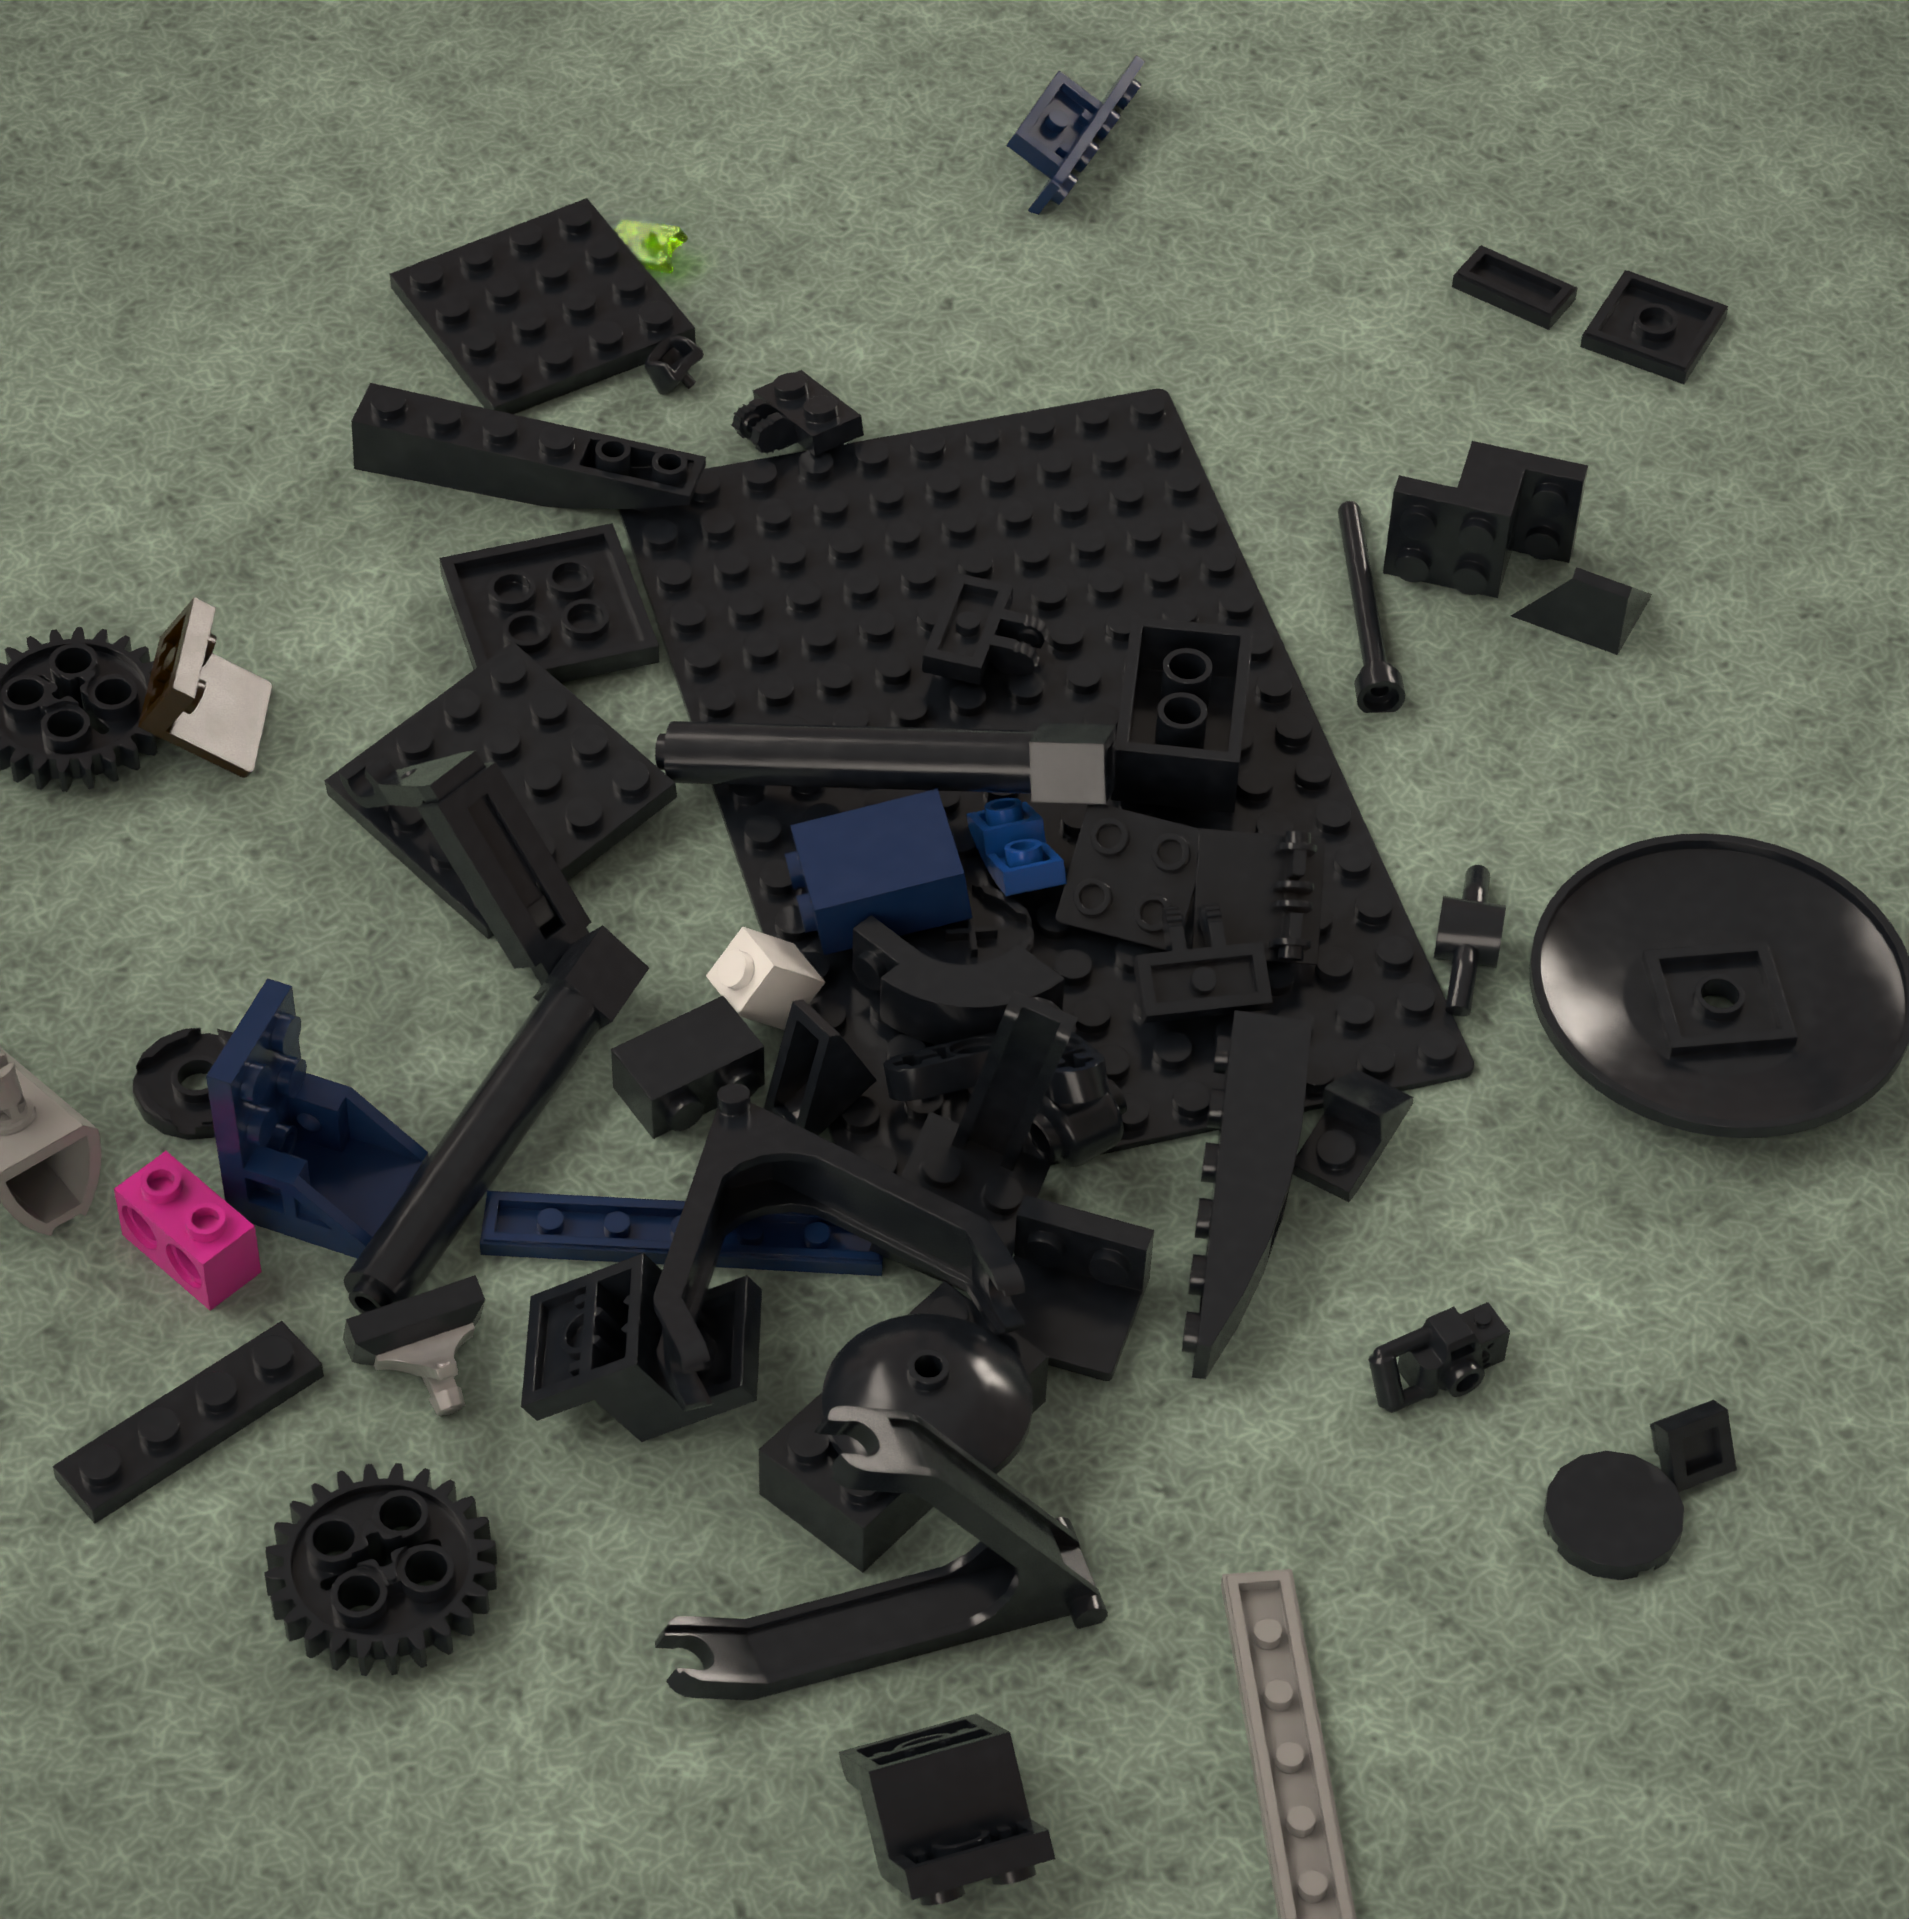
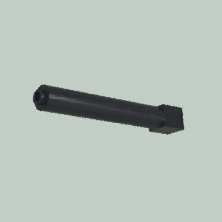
[655,721,1117,804]
[344,925,649,1314]

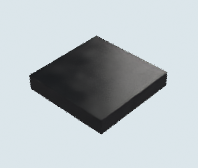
[1580,270,1728,384]

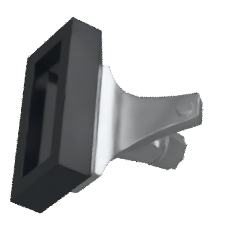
[343,1275,485,1416]

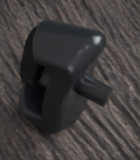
[645,335,704,395]

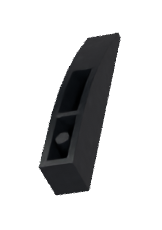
[351,383,706,509]
[1182,1010,1313,1379]

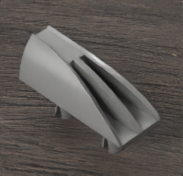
[0,1047,101,1236]

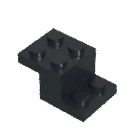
[1383,441,1588,598]
[521,1253,762,1442]
[839,1714,1055,1906]

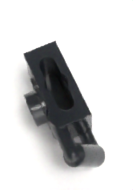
[1368,1302,1510,1413]

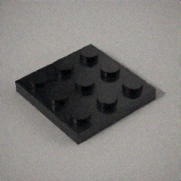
[439,523,660,683]

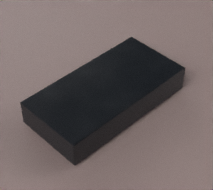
[1452,245,1578,330]

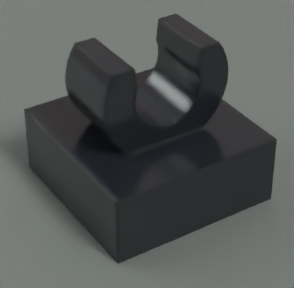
[1650,1400,1737,1493]

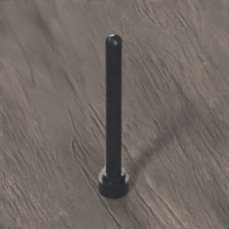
[1338,501,1405,713]

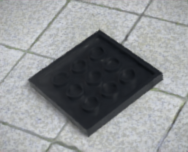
[389,198,696,414]
[324,642,677,939]

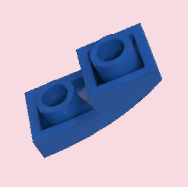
[966,798,1067,896]

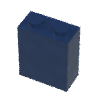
[784,789,973,955]

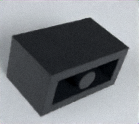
[611,996,765,1139]

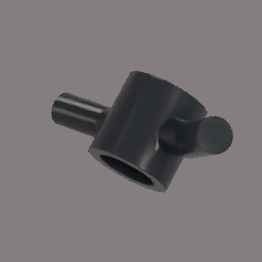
[1434,865,1506,1017]

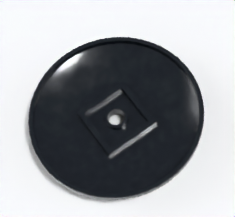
[1529,833,1909,1138]

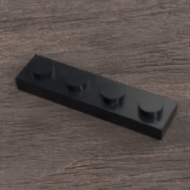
[53,1321,324,1524]

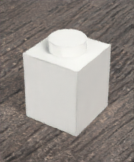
[706,927,825,1030]

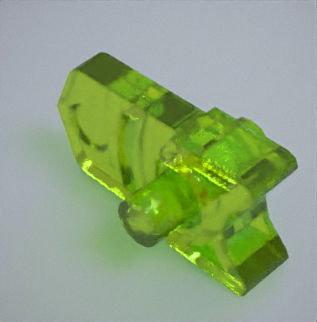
[613,219,688,274]

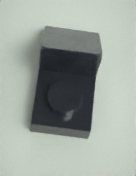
[1293,1069,1413,1202]

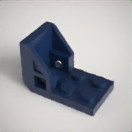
[206,978,429,1259]

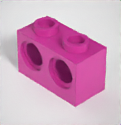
[114,1151,261,1311]

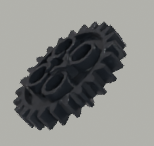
[0,627,161,792]
[264,1463,497,1676]

